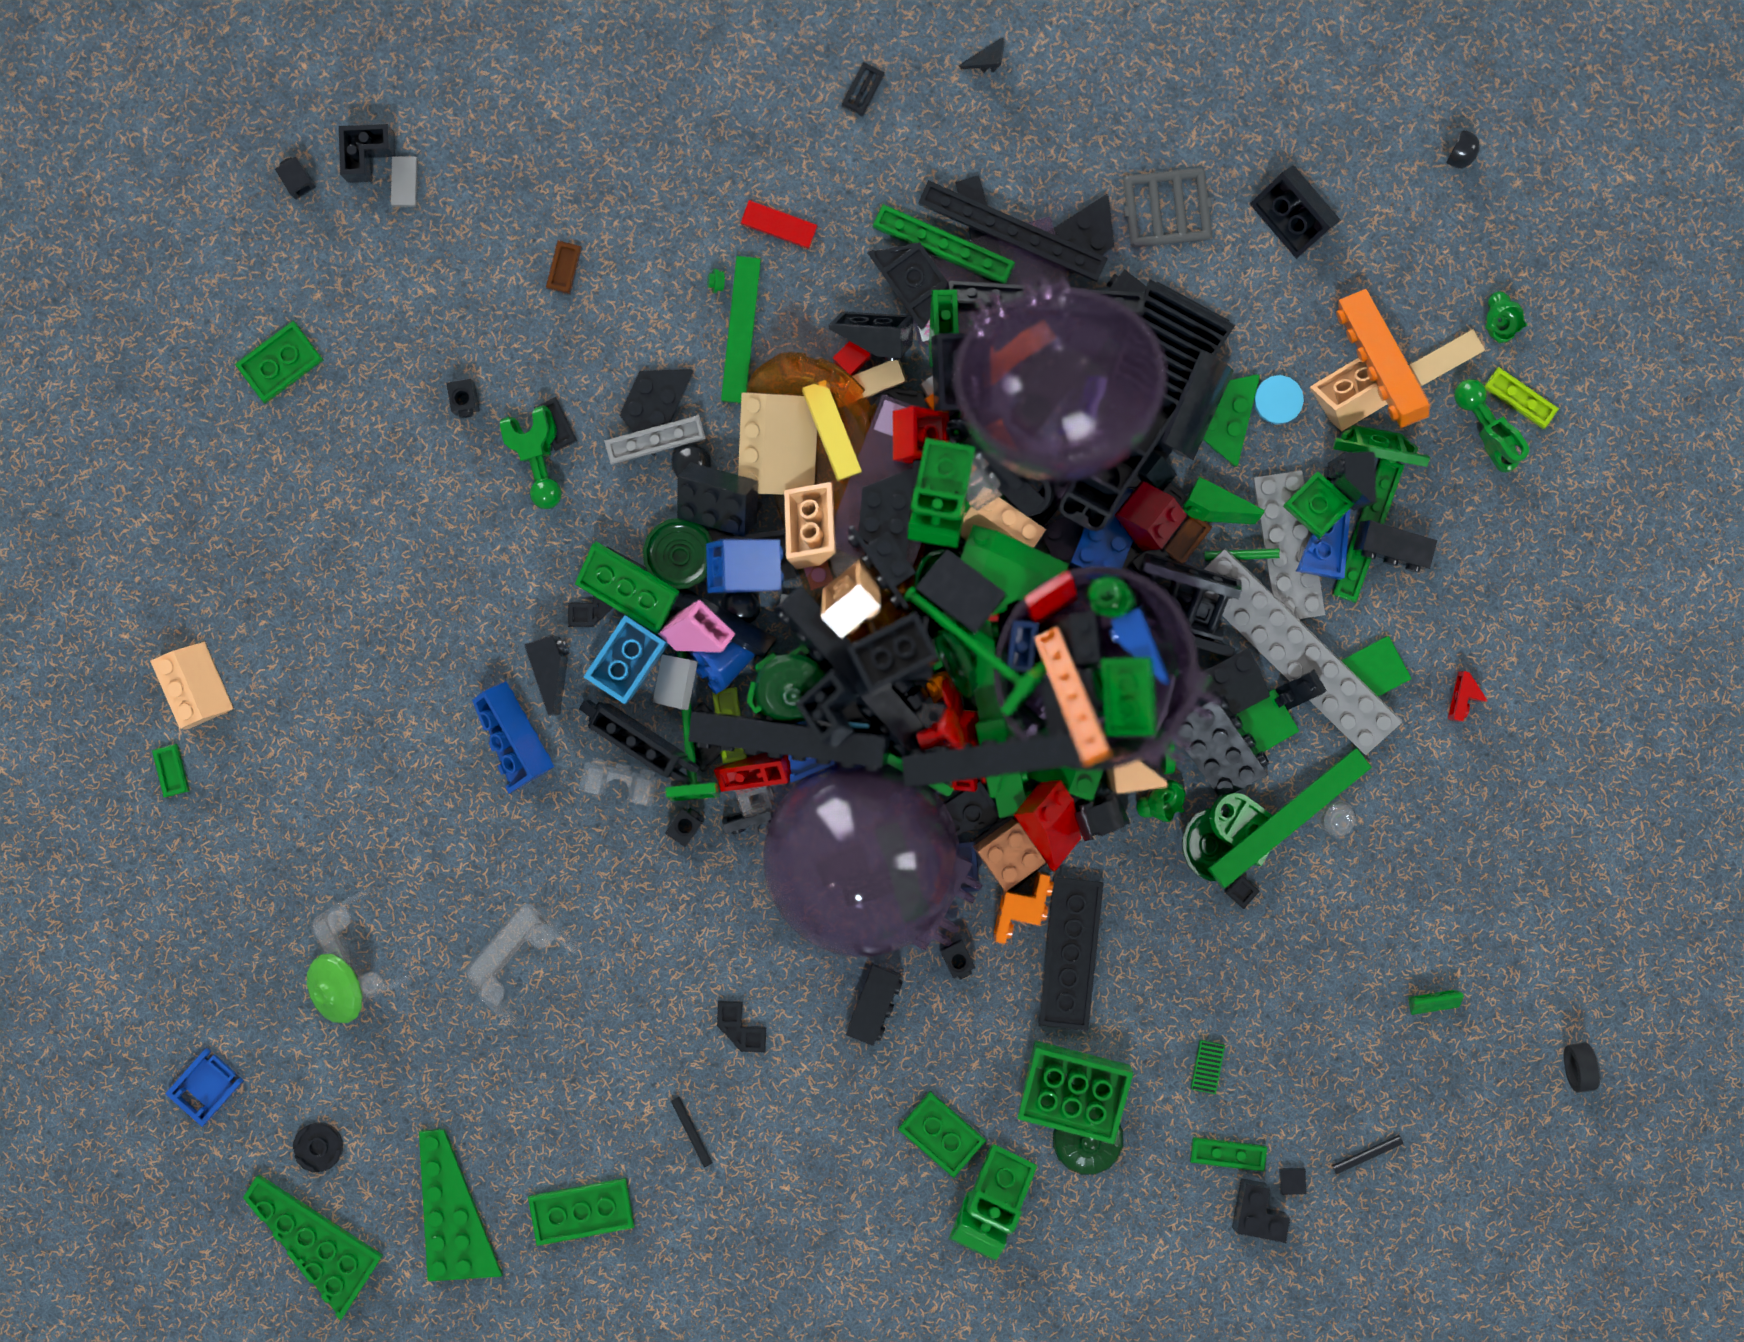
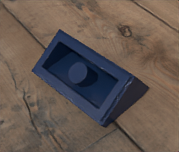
[1008,620,1040,674]

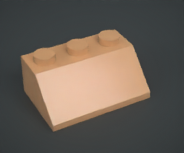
[1310,358,1387,431]
[784,482,836,569]
[960,487,1046,548]
[150,642,234,729]
[1105,752,1167,794]

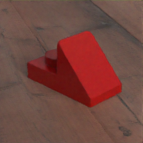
[1448,671,1488,722]

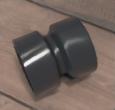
[891,680,930,712]

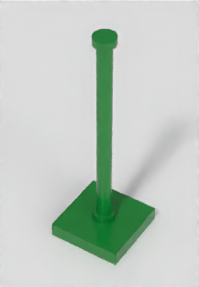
[904,587,1048,716]
[665,649,720,802]

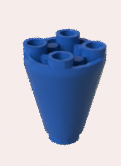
[691,641,756,695]

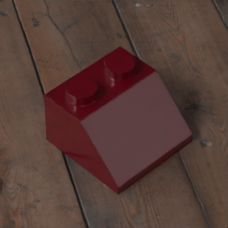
[1115,481,1187,551]

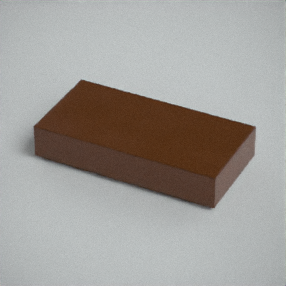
[546,241,582,294]
[1164,517,1212,564]

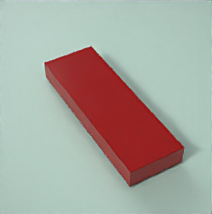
[741,200,818,249]

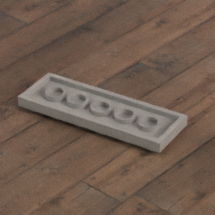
[1253,470,1325,619]

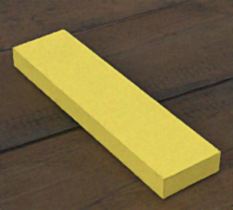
[802,380,862,481]

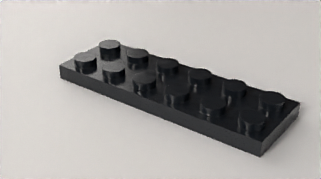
[1038,877,1104,1031]

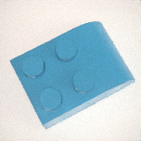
[584,615,669,705]

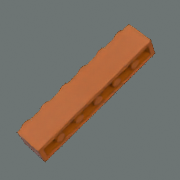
[1336,289,1430,428]

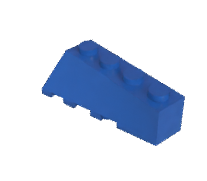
[472,681,554,794]

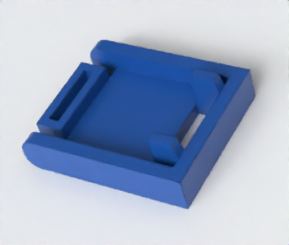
[165,1048,244,1127]

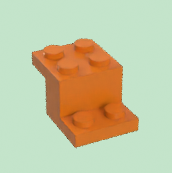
[993,871,1054,944]

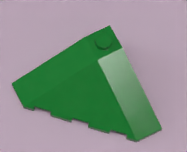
[943,525,1068,627]

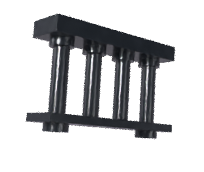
[1128,553,1242,642]

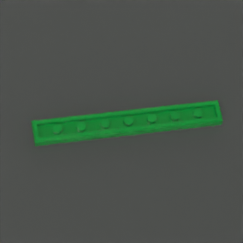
[1207,748,1372,888]

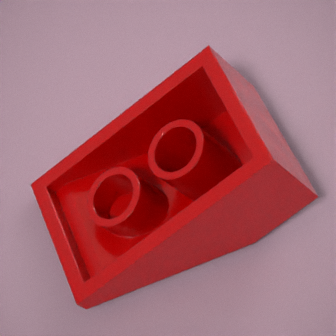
[1014,780,1081,871]

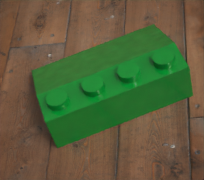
[1017,1040,1133,1144]

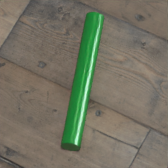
[1205,548,1280,561]

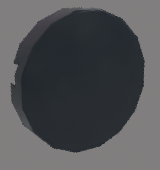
[293,1122,343,1172]

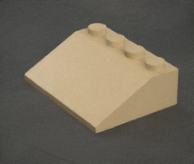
[738,393,818,495]

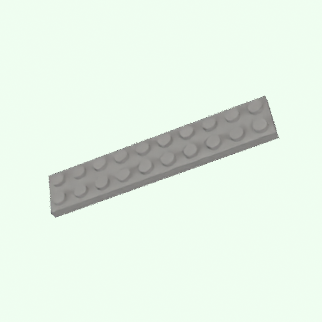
[1193,548,1402,755]

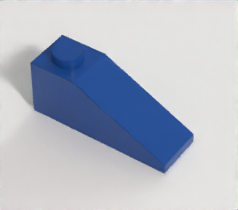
[1110,608,1171,685]

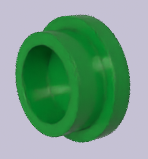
[707,268,725,293]

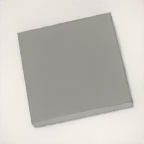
[653,654,698,710]

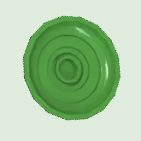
[306,954,362,1023]

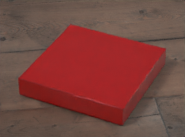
[1025,571,1078,624]

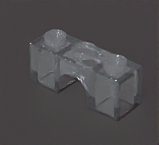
[579,758,660,807]

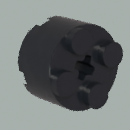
[1075,792,1130,841]

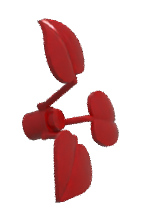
[917,675,986,783]

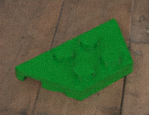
[1203,375,1260,467]
[1333,425,1430,467]

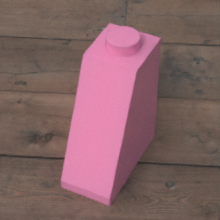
[658,600,735,652]

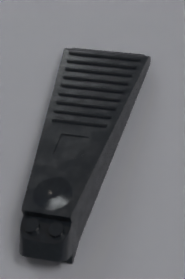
[1059,279,1235,531]

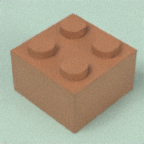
[973,818,1046,891]

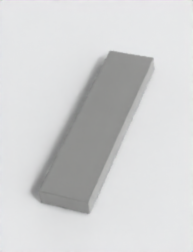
[604,415,706,465]

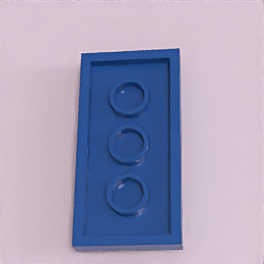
[1069,488,1134,578]

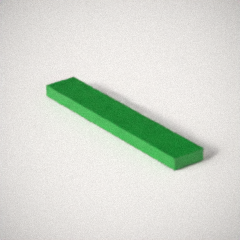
[872,204,1015,284]
[721,256,761,404]
[1332,458,1405,603]

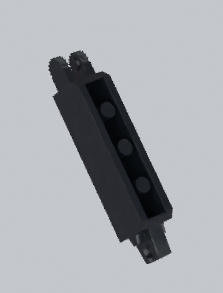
[579,700,699,785]

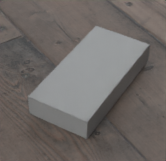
[391,157,418,207]

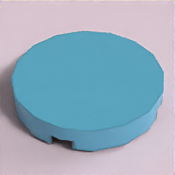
[1254,375,1304,425]

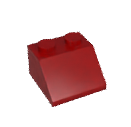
[893,406,950,464]

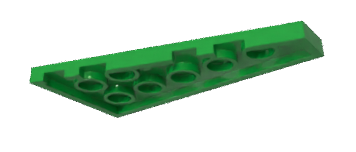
[419,1129,503,1282]
[243,1174,383,1321]

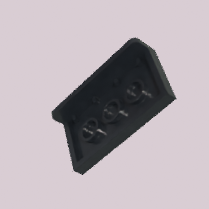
[1168,690,1269,797]

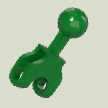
[1454,379,1529,472]
[500,405,562,509]

